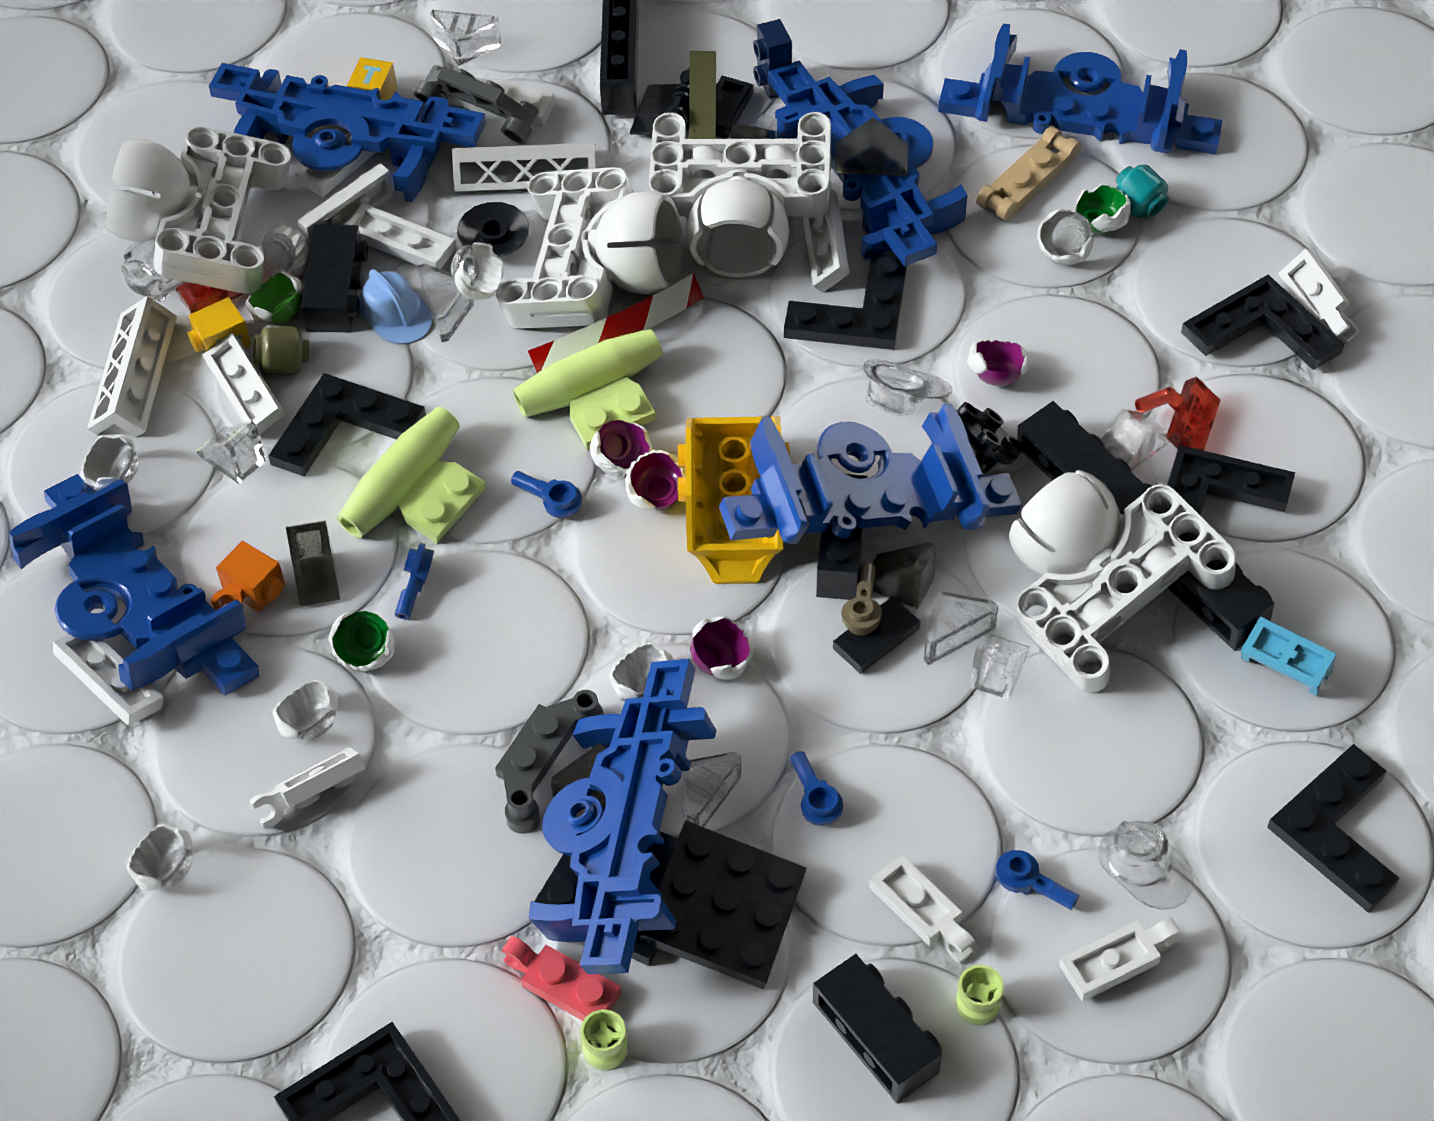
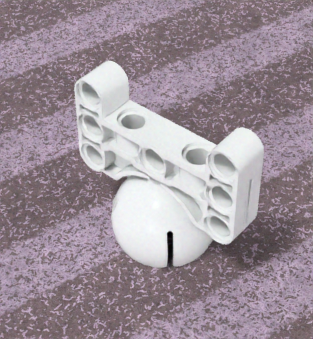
[649,112,831,277]
[106,126,291,294]
[496,167,683,329]
[1009,470,1236,693]

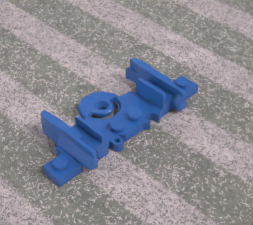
[938,23,1223,155]
[768,60,968,267]
[209,63,486,202]
[719,403,1022,544]
[9,474,259,696]
[528,659,717,974]

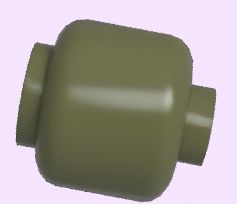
[253,325,310,375]

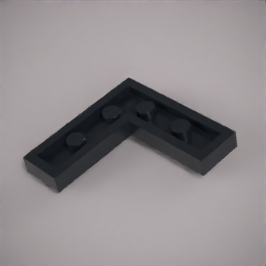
[783,253,907,350]
[1181,274,1344,370]
[268,373,426,477]
[1167,445,1296,516]
[1267,744,1400,913]
[273,1022,461,1121]

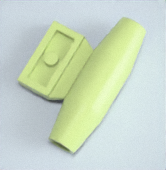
[513,329,663,451]
[337,407,485,544]

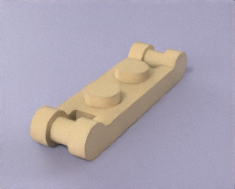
[976,126,1082,221]

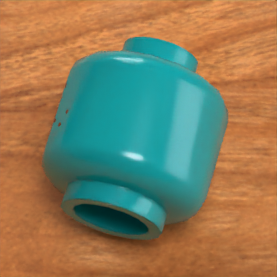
[1115,164,1169,218]

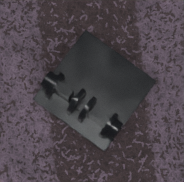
[630,68,695,135]

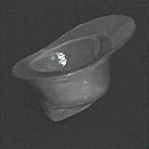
[863,359,952,416]
[1098,820,1195,910]

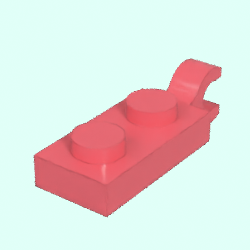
[502,936,621,1021]

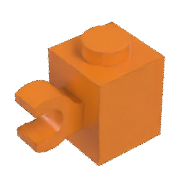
[211,540,285,612]

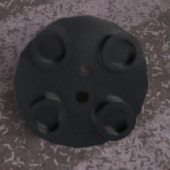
[956,402,1024,474]

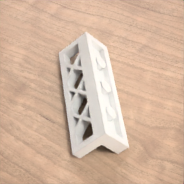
[452,143,596,192]
[87,296,177,437]

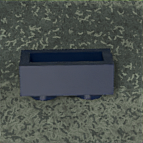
[753,19,792,99]

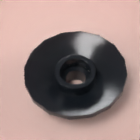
[457,202,529,257]

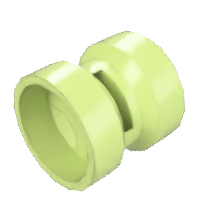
[956,964,1004,1025]
[580,1009,628,1070]

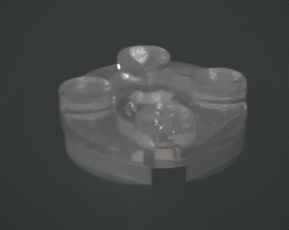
[122,240,190,302]

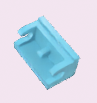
[1240,616,1336,696]

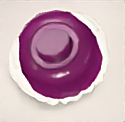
[967,339,1029,387]
[590,420,653,478]
[625,450,686,510]
[690,616,753,680]

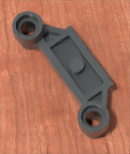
[413,65,539,144]
[495,690,603,834]

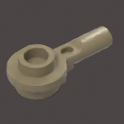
[841,563,882,635]

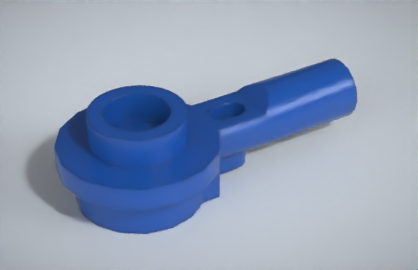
[511,471,582,518]
[394,542,434,620]
[790,751,844,826]
[996,850,1079,910]

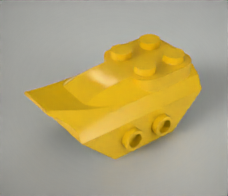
[678,416,790,584]

